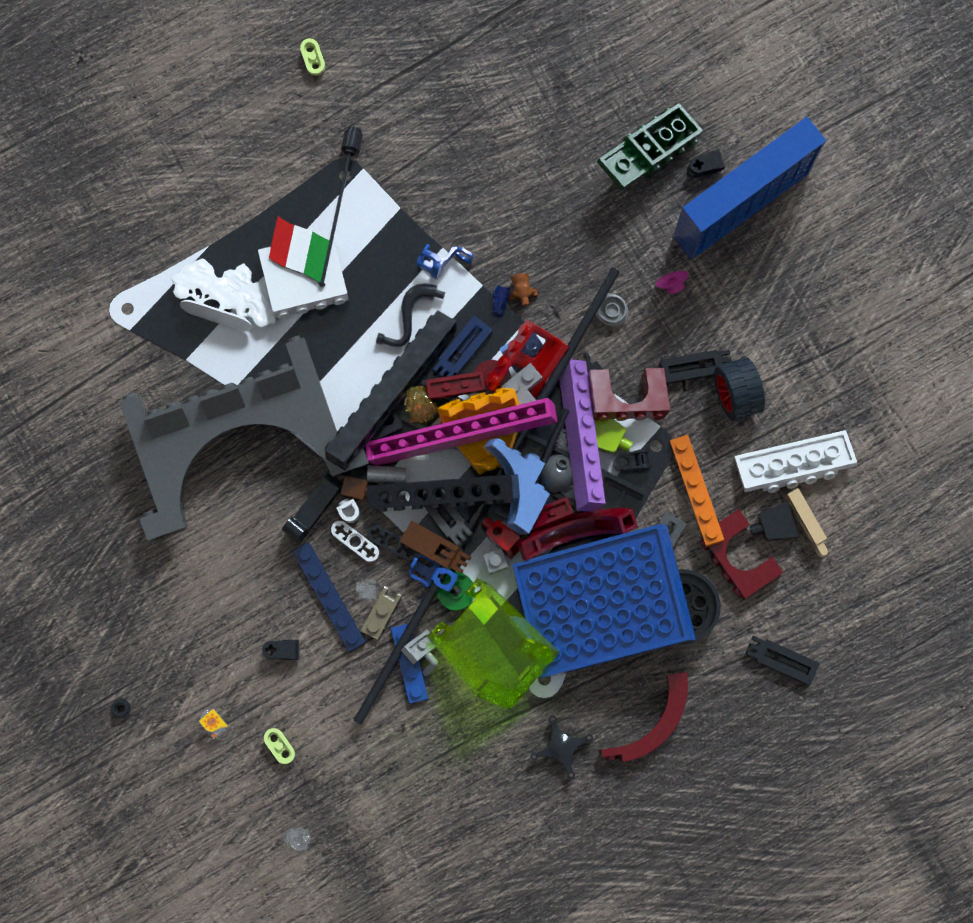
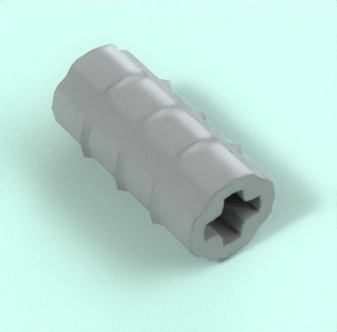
[367,465,406,484]

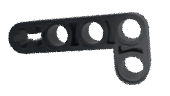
[282,473,343,544]

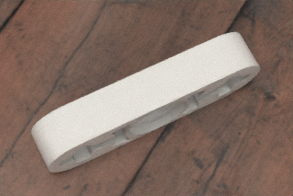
[331,521,379,562]

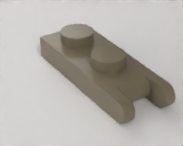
[361,585,403,640]

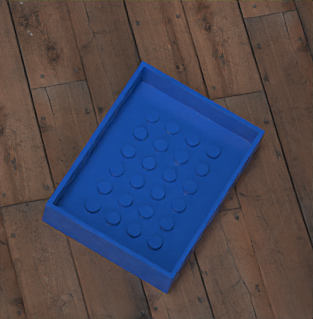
[673,117,827,260]
[512,524,696,678]

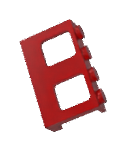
[485,320,569,398]

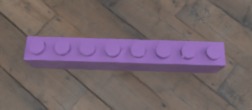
[559,359,606,512]

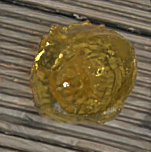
[404,386,438,423]

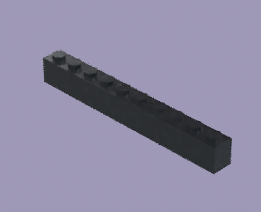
[325,310,457,471]

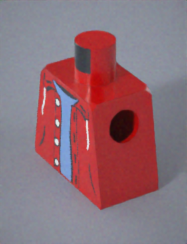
[481,517,521,560]

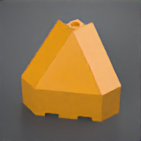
[437,388,520,475]

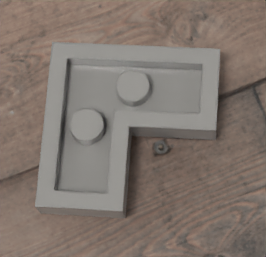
[501,363,543,404]

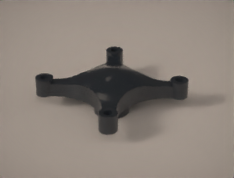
[530,716,593,779]

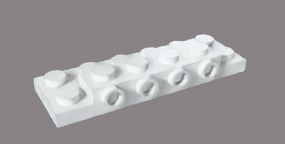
[735,430,857,493]

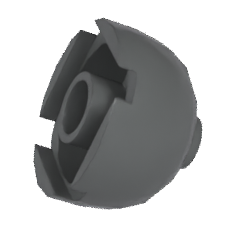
[540,455,574,494]

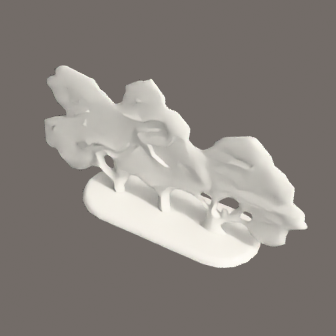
[170,259,277,331]

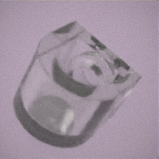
[355,579,380,601]
[284,828,310,850]

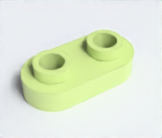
[300,39,325,76]
[264,728,295,764]

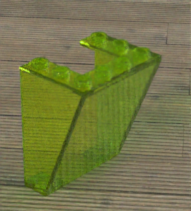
[428,578,560,710]

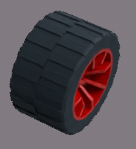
[714,357,766,421]

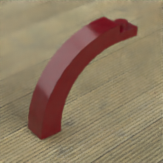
[517,508,638,561]
[600,672,688,762]

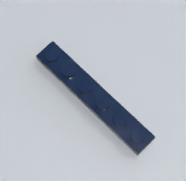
[292,542,366,652]

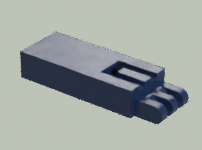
[432,315,493,378]

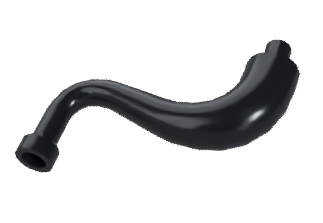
[376,283,446,347]

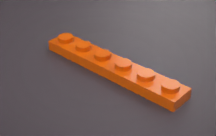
[670,435,724,547]

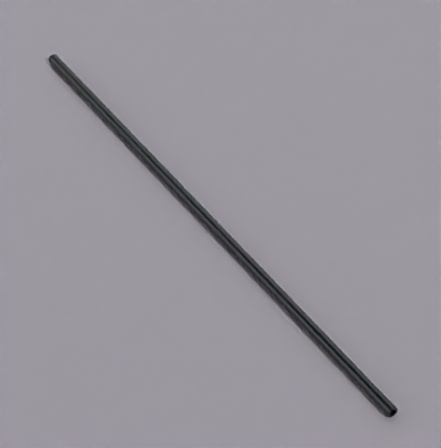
[353,267,620,725]

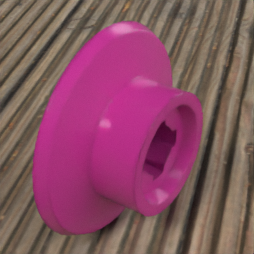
[656,271,688,294]

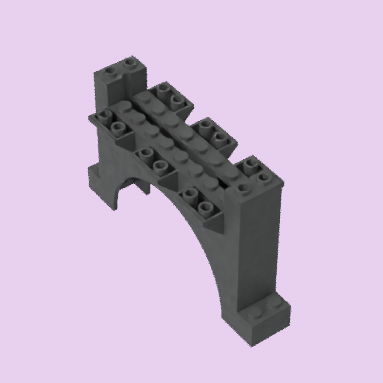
[119,335,369,541]

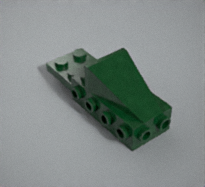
[597,103,703,191]

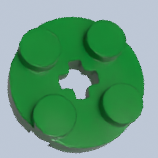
[437,572,475,611]

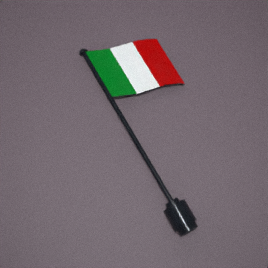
[269,126,363,287]

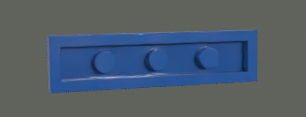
[391,624,428,704]

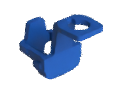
[417,244,474,279]
[409,554,458,591]

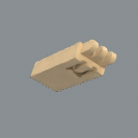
[785,488,828,558]

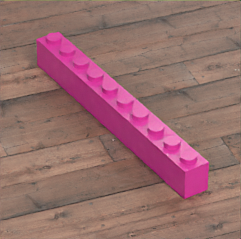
[365,398,557,466]

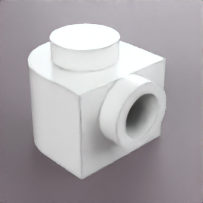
[337,498,360,523]

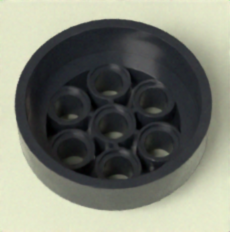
[678,569,721,645]

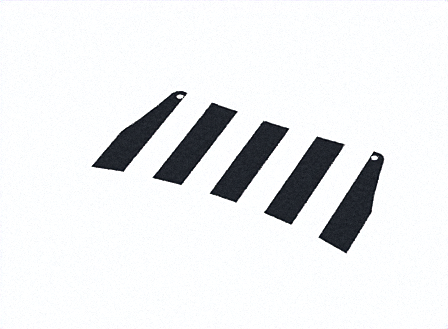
[109,158,674,698]

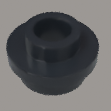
[111,699,131,718]

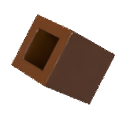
[341,476,369,502]

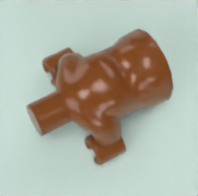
[508,273,538,306]

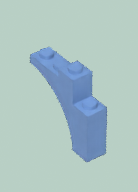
[484,438,550,535]

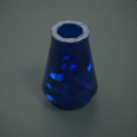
[492,285,511,314]

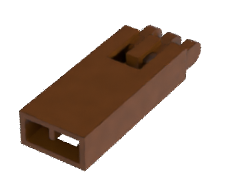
[400,520,472,574]

